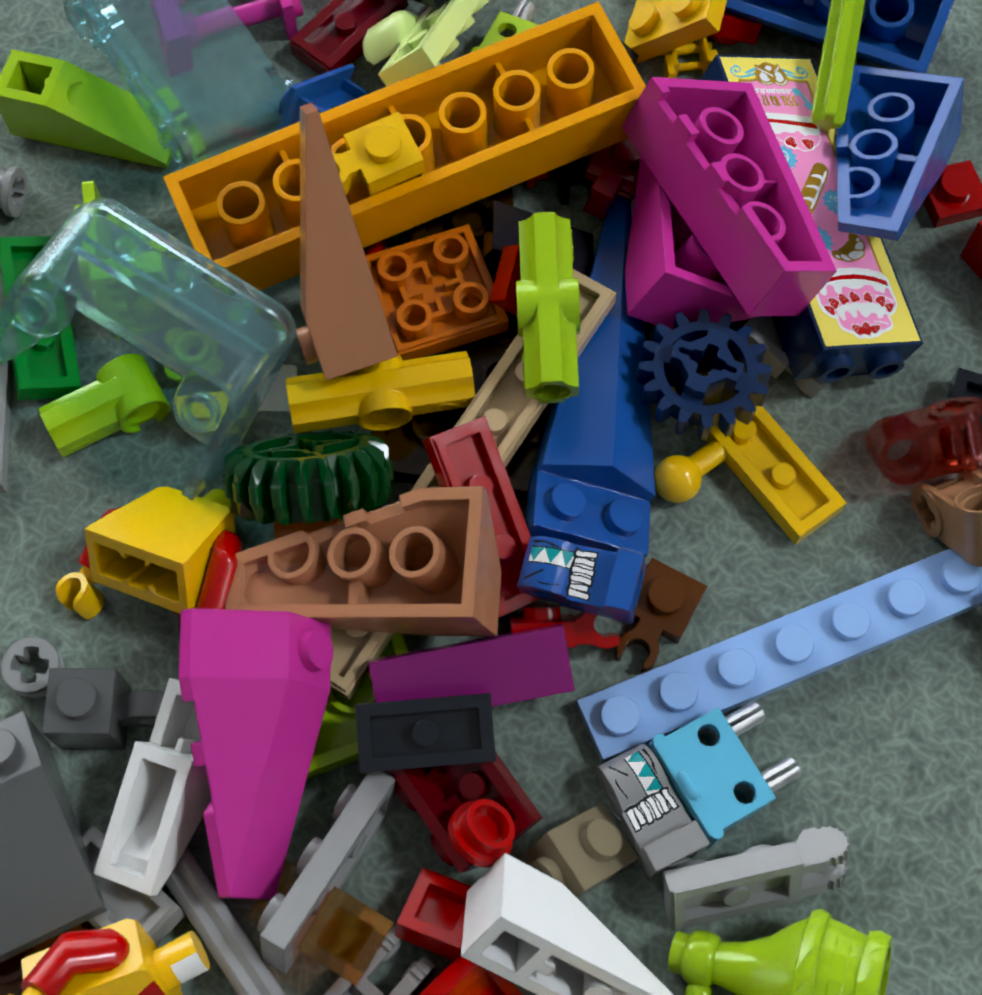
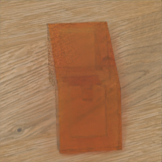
[246,860,394,987]

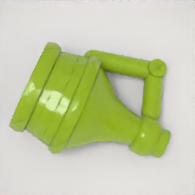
[668,909,893,995]

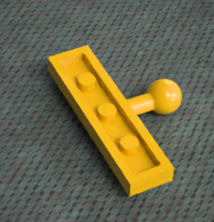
[654,371,847,545]

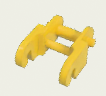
[661,37,718,78]

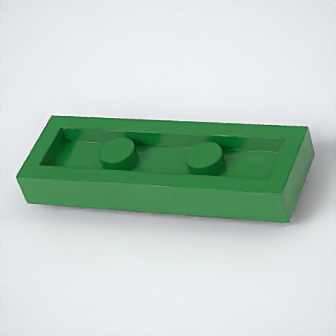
[0,236,81,401]

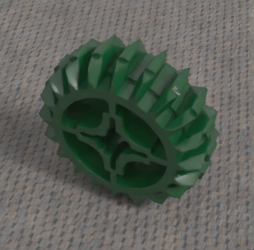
[222,430,394,526]

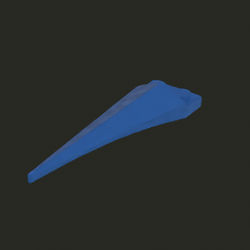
[525,195,656,558]

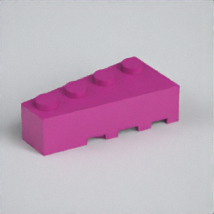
[622,77,837,317]

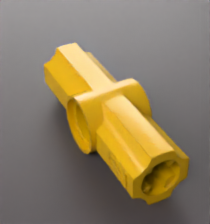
[286,351,476,434]

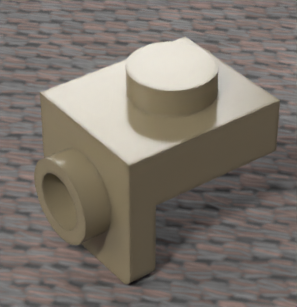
[519,802,639,899]

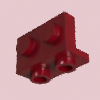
[390,751,543,873]

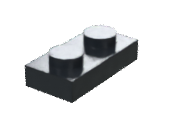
[355,693,496,773]

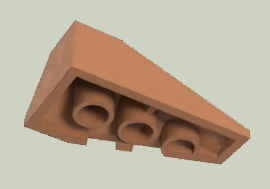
[295,103,398,380]
[225,486,501,636]

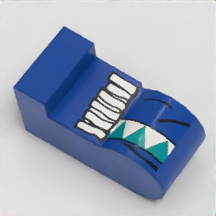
[516,536,646,624]

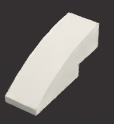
[93,678,211,896]

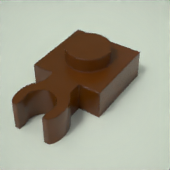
[615,558,707,673]

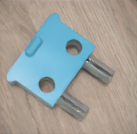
[648,701,801,850]

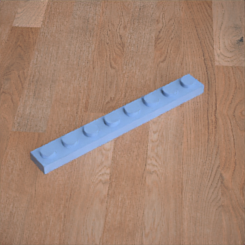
[576,548,982,763]

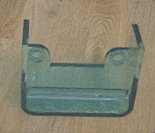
[0,198,296,500]

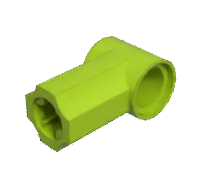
[38,353,170,458]

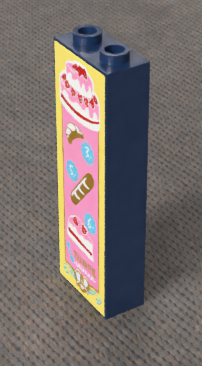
[700,55,924,383]

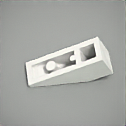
[461,853,673,995]

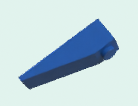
[836,65,964,241]

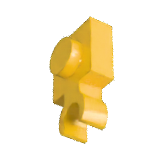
[332,111,426,196]

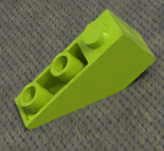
[0,49,185,169]

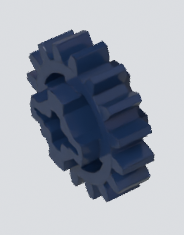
[636,309,772,440]

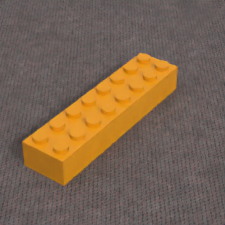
[163,1,646,307]

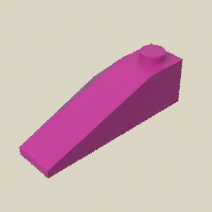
[179,608,333,901]

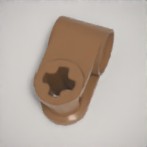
[911,466,982,567]

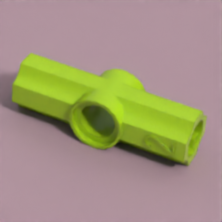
[516,212,580,403]

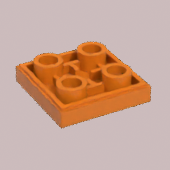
[366,224,509,360]

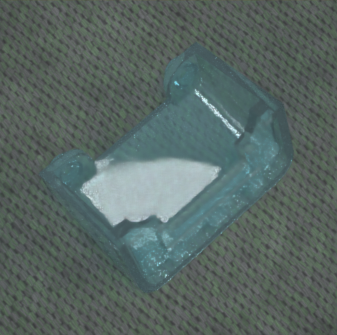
[62,0,295,171]

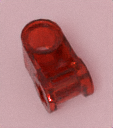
[866,396,982,485]

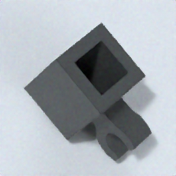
[42,668,164,750]

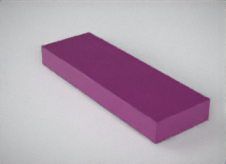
[368,624,575,706]

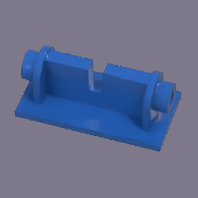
[277,64,369,130]

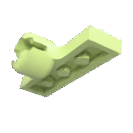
[362,0,489,86]

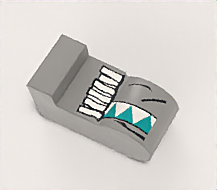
[596,743,710,881]

